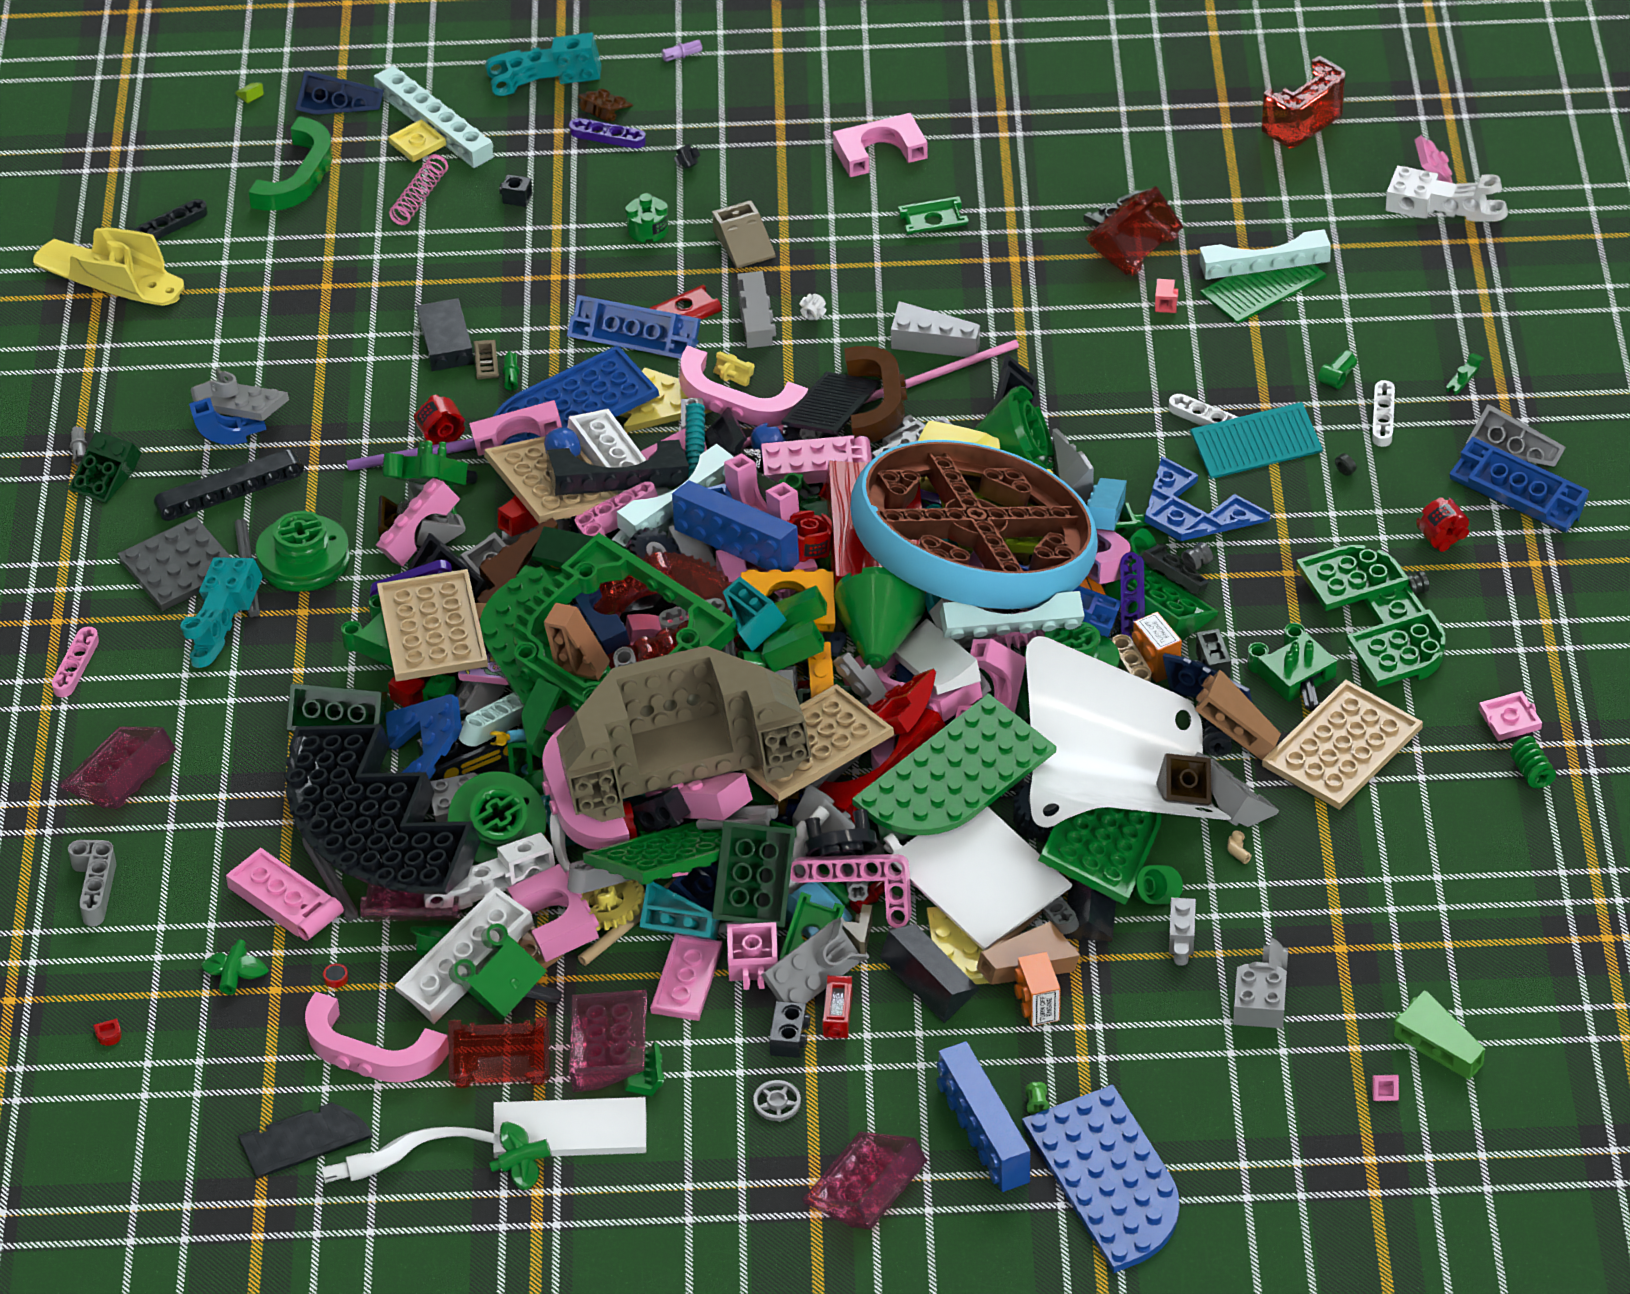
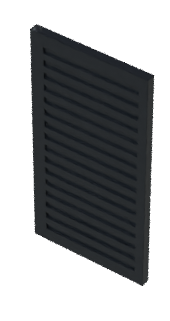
[781,371,881,435]

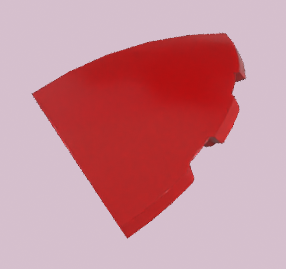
[867,668,936,734]

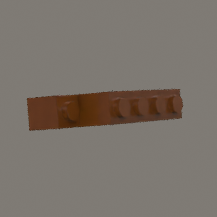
[477,517,558,603]

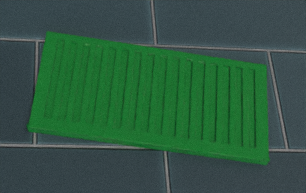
[1200,264,1326,324]

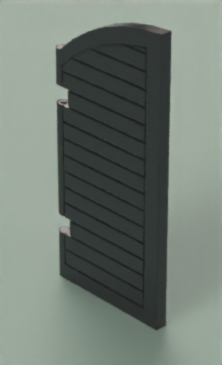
[238,1102,373,1179]

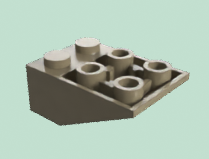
[712,200,776,268]

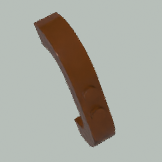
[844,346,908,443]

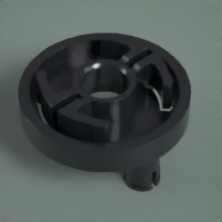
[804,809,878,857]

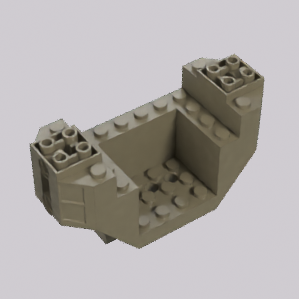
[556,646,812,822]

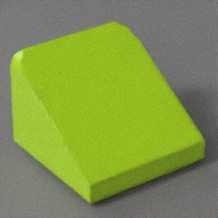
[235,83,264,103]

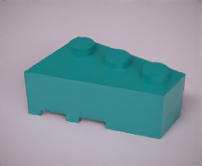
[723,577,787,651]
[639,882,720,941]

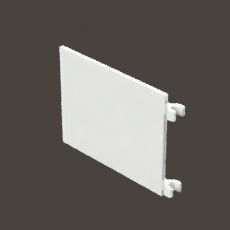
[884,807,1072,950]

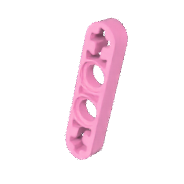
[52,627,99,697]

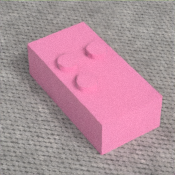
[645,773,753,820]

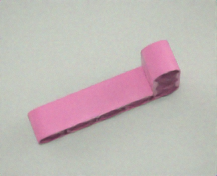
[790,854,912,928]

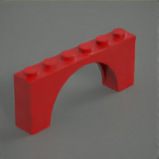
[818,708,946,825]

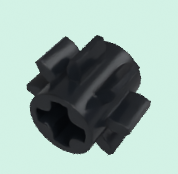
[674,144,701,169]

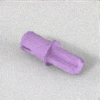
[662,40,702,62]

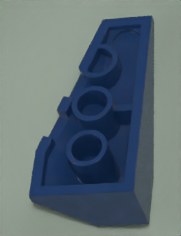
[1163,653,1252,702]

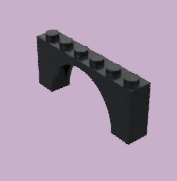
[547,440,689,496]

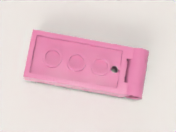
[761,435,872,484]
[226,848,344,941]

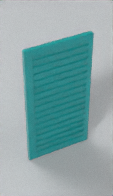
[1190,402,1323,479]

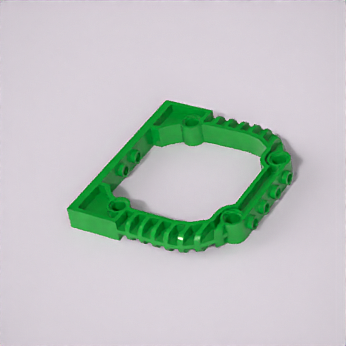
[513,533,738,712]

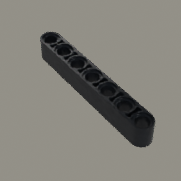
[153,449,304,521]

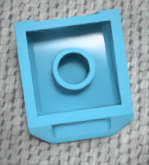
[785,882,853,938]

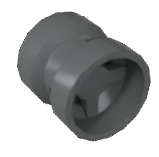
[1181,542,1213,570]

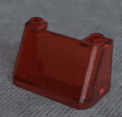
[1085,186,1184,276]
[448,1017,551,1088]

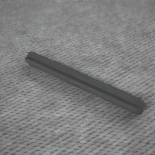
[235,518,260,618]

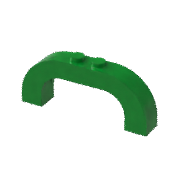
[248,116,333,211]

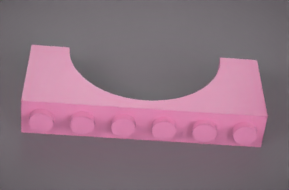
[843,654,983,721]

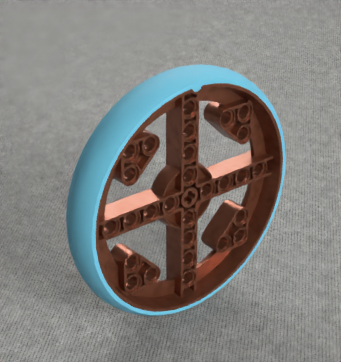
[850,440,1098,609]

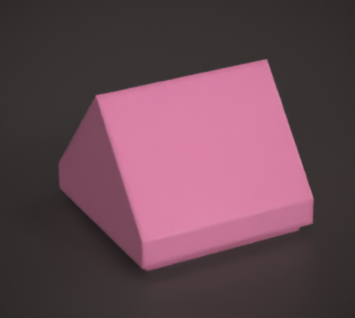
[1371,1075,1399,1101]

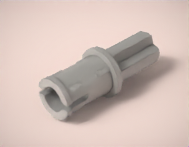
[70,426,87,465]

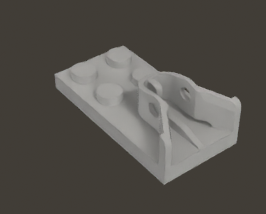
[191,367,289,421]
[761,917,870,1004]

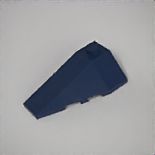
[295,70,384,115]

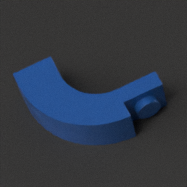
[189,398,267,445]

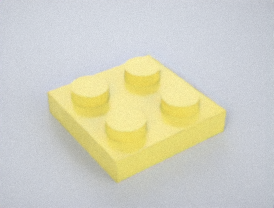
[389,119,446,162]

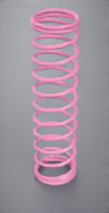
[389,154,448,225]

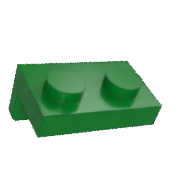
[621,1042,664,1096]

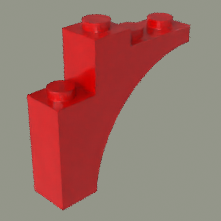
[498,495,539,537]

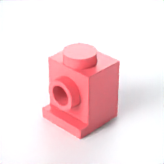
[1155,279,1178,313]

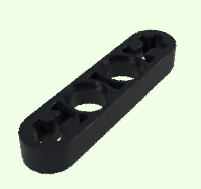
[134,199,207,240]

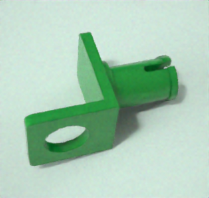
[1114,503,1152,539]

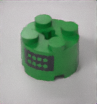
[625,193,669,243]

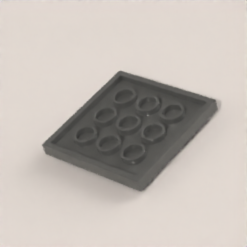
[118,517,232,611]

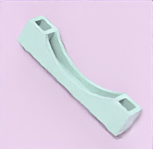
[1200,230,1331,280]
[617,444,733,537]
[940,591,1084,639]

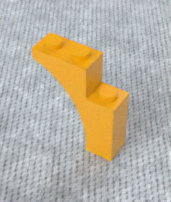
[807,642,834,698]

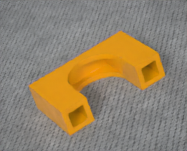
[740,569,835,632]

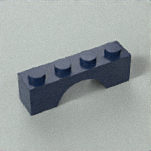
[570,588,630,655]

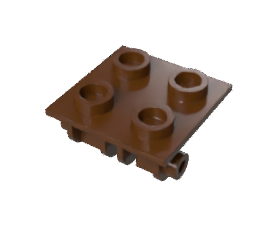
[577,89,633,122]

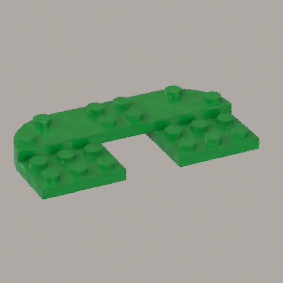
[1296,545,1445,687]

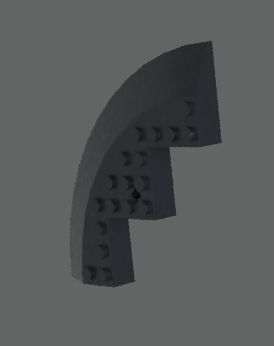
[285,724,481,895]

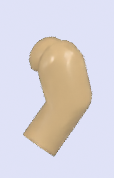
[1228,830,1252,864]

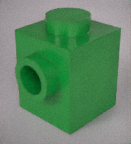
[423,674,457,702]

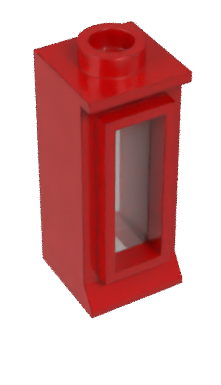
[823,975,853,1038]

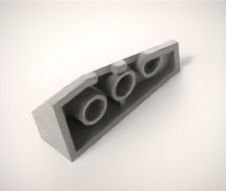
[1052,428,1094,503]

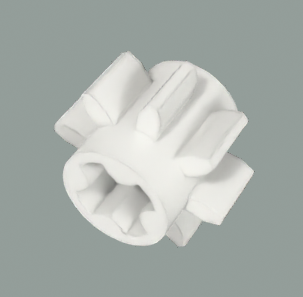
[799,294,827,320]

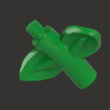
[201,940,269,995]
[489,1122,552,1191]

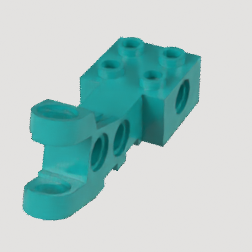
[485,32,602,96]
[180,557,263,668]

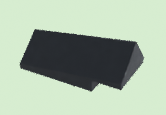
[992,354,1039,409]
[407,533,487,603]
[1063,878,1117,942]
[880,924,980,1023]

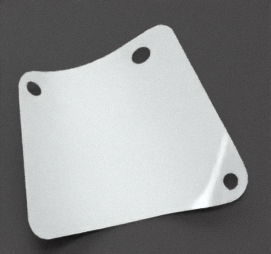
[1026,636,1231,827]

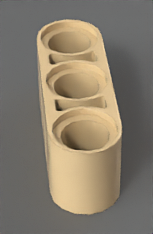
[1112,634,1151,682]

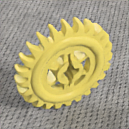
[581,880,645,931]

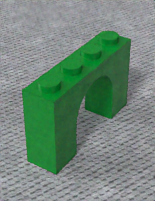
[761,585,827,672]

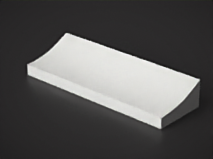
[567,409,668,496]
[894,619,981,695]
[395,887,534,1024]
[493,1097,647,1158]

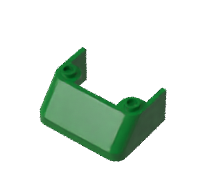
[521,678,563,759]

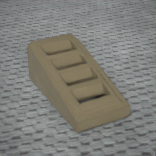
[474,340,499,379]

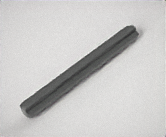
[302,837,359,922]

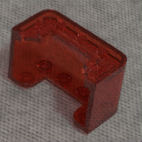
[1262,55,1346,148]

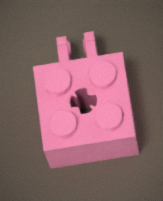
[727,922,778,990]

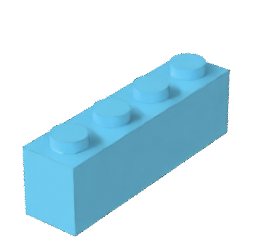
[1087,478,1127,531]

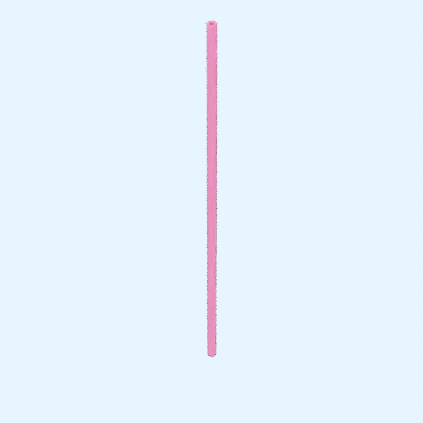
[741,340,1019,449]

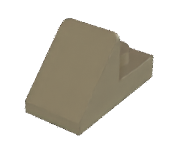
[842,904,873,954]

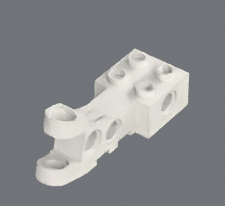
[1386,166,1508,221]
[424,833,555,913]

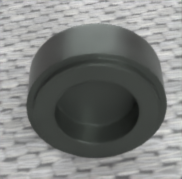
[1335,453,1356,476]

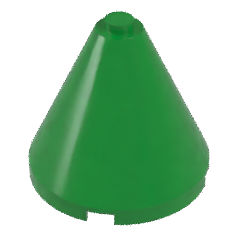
[973,386,1054,470]
[834,567,926,669]

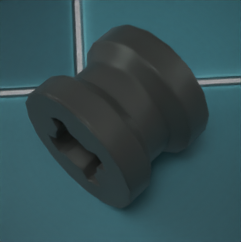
[1406,570,1429,595]

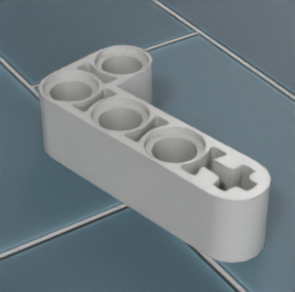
[68,840,116,927]
[567,860,633,893]

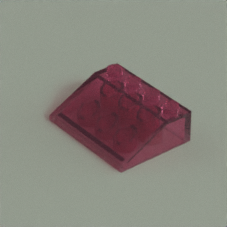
[60,727,176,809]
[569,990,647,1092]
[802,1132,927,1230]

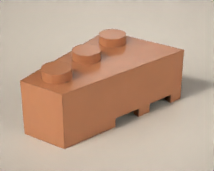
[544,603,610,681]

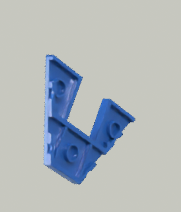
[1144,456,1271,541]
[385,694,462,780]

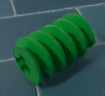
[1510,736,1557,789]

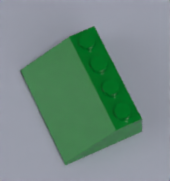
[1104,567,1219,641]

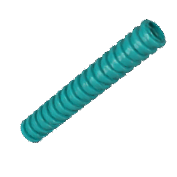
[685,403,705,478]

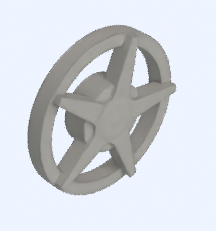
[753,1080,801,1122]

